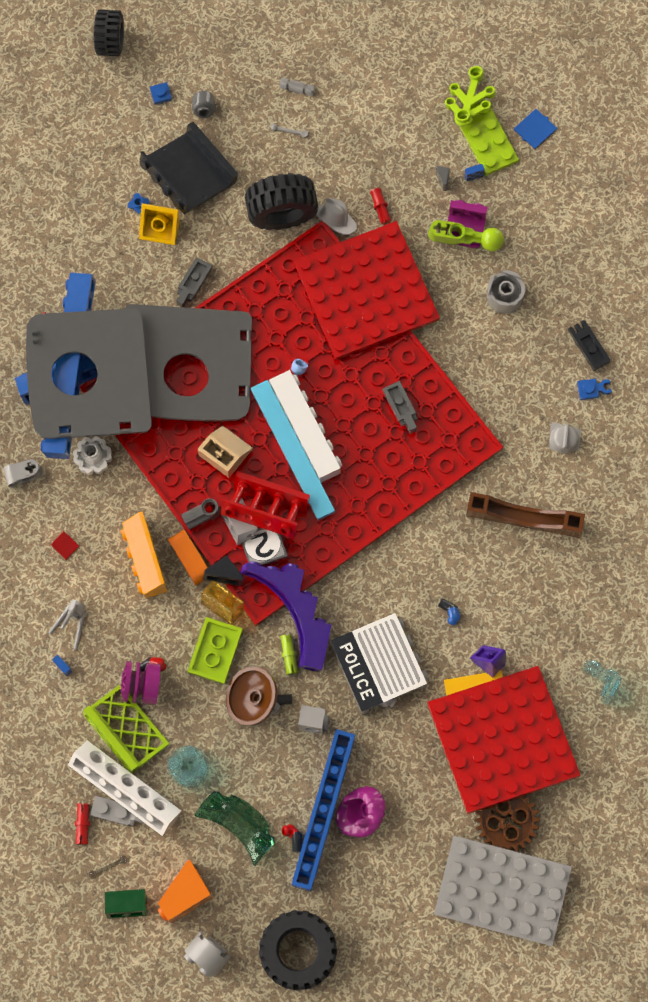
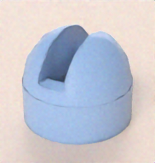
[291,359,308,375]

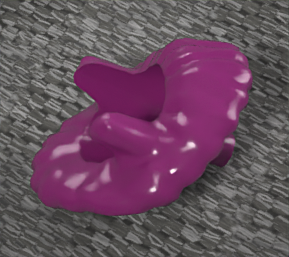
[335,786,386,838]

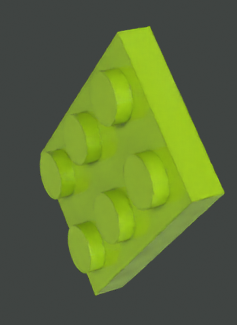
[187,617,243,685]

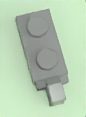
[90,796,144,826]

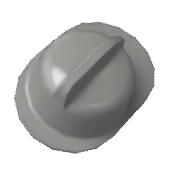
[317,197,357,235]
[549,422,581,454]

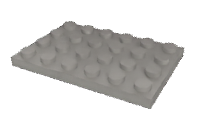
[434,835,572,946]

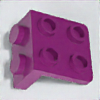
[445,200,488,249]

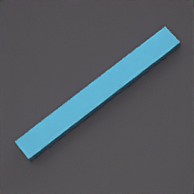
[251,380,335,520]

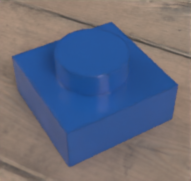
[150,82,172,105]

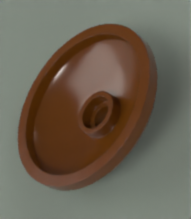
[226,667,277,726]

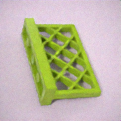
[83,684,169,774]

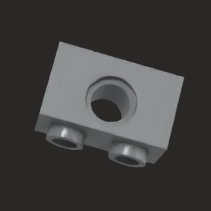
[298,705,329,735]

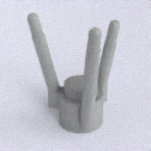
[48,599,87,650]

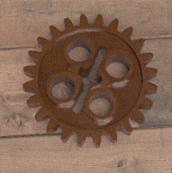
[474,796,540,852]

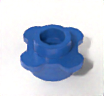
[128,193,149,214]

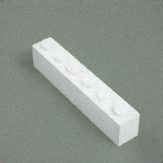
[269,370,342,483]

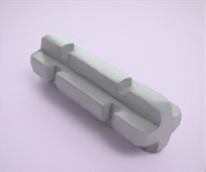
[279,78,315,96]

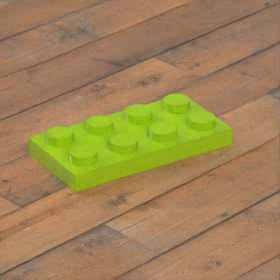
[454,99,519,176]

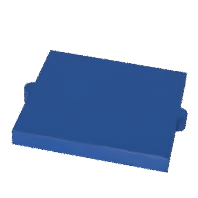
[513,109,557,149]

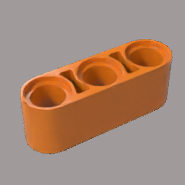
[167,530,208,586]

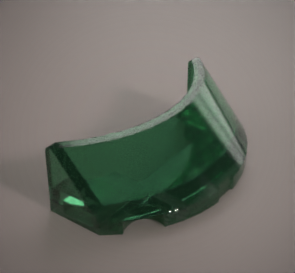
[194,791,275,867]

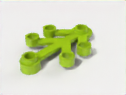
[445,66,496,127]

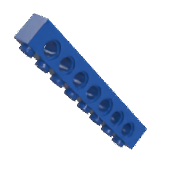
[291,729,355,892]

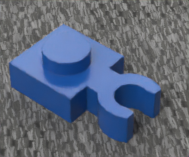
[577,378,612,400]

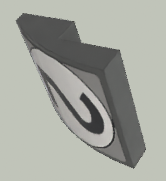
[242,528,288,566]

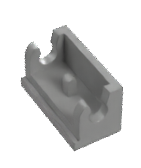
[222,498,258,545]

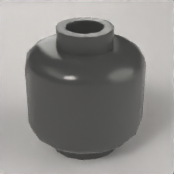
[192,91,216,118]

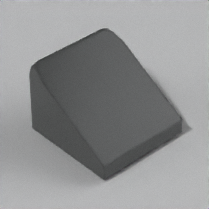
[435,166,450,191]

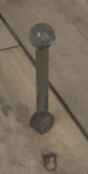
[89,855,128,878]

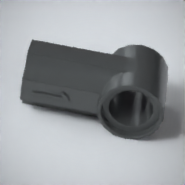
[181,499,221,530]

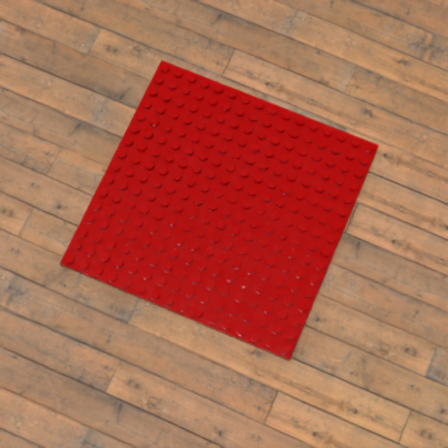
[80,221,503,626]

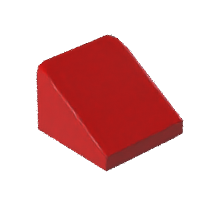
[51,531,79,560]

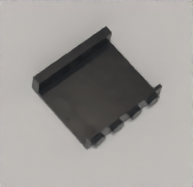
[139,122,238,215]

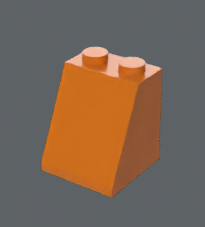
[157,860,213,923]

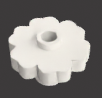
[73,437,112,475]

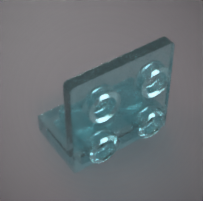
[581,660,622,705]

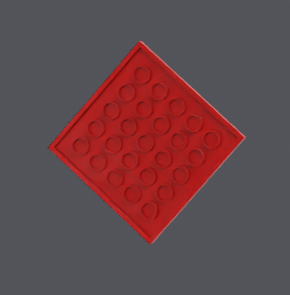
[293,221,440,361]
[427,666,580,814]

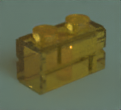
[201,580,244,625]

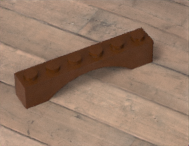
[466,492,585,538]

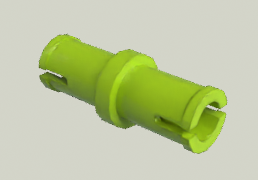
[280,634,299,675]

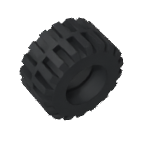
[94,9,124,57]

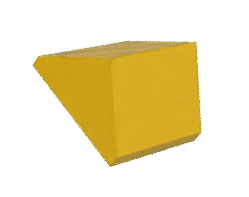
[139,203,181,245]

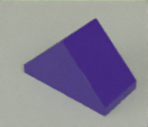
[470,645,506,678]

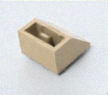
[198,426,253,478]

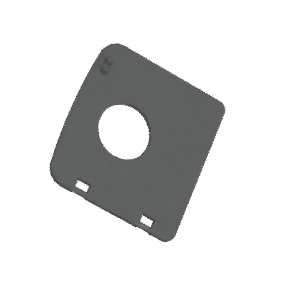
[124,304,252,421]
[26,308,151,439]

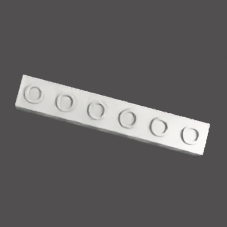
[68,741,181,836]

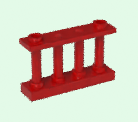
[220,471,310,539]

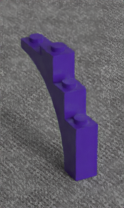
[241,561,332,672]

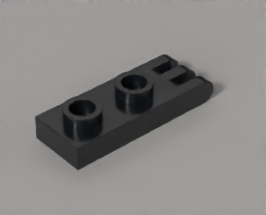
[568,320,611,371]

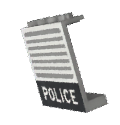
[330,613,429,715]

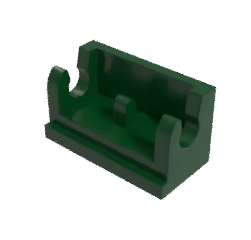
[105,889,147,919]

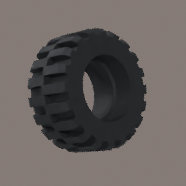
[245,173,319,230]
[259,910,337,991]

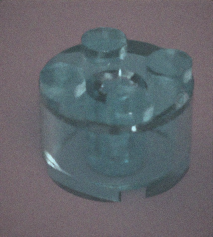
[167,745,209,788]

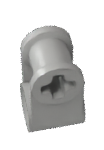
[3,459,42,487]

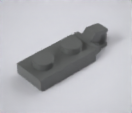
[176,257,213,308]
[382,381,417,434]

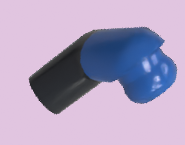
[438,598,461,625]

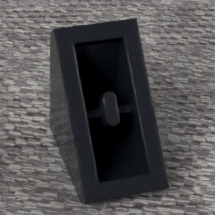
[203,555,243,587]

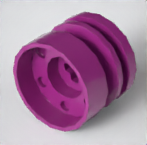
[120,661,160,705]

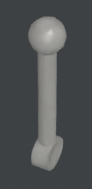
[271,124,308,138]

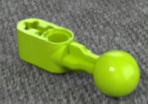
[428,220,504,252]

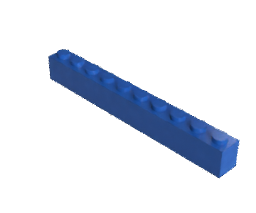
[41,273,96,459]

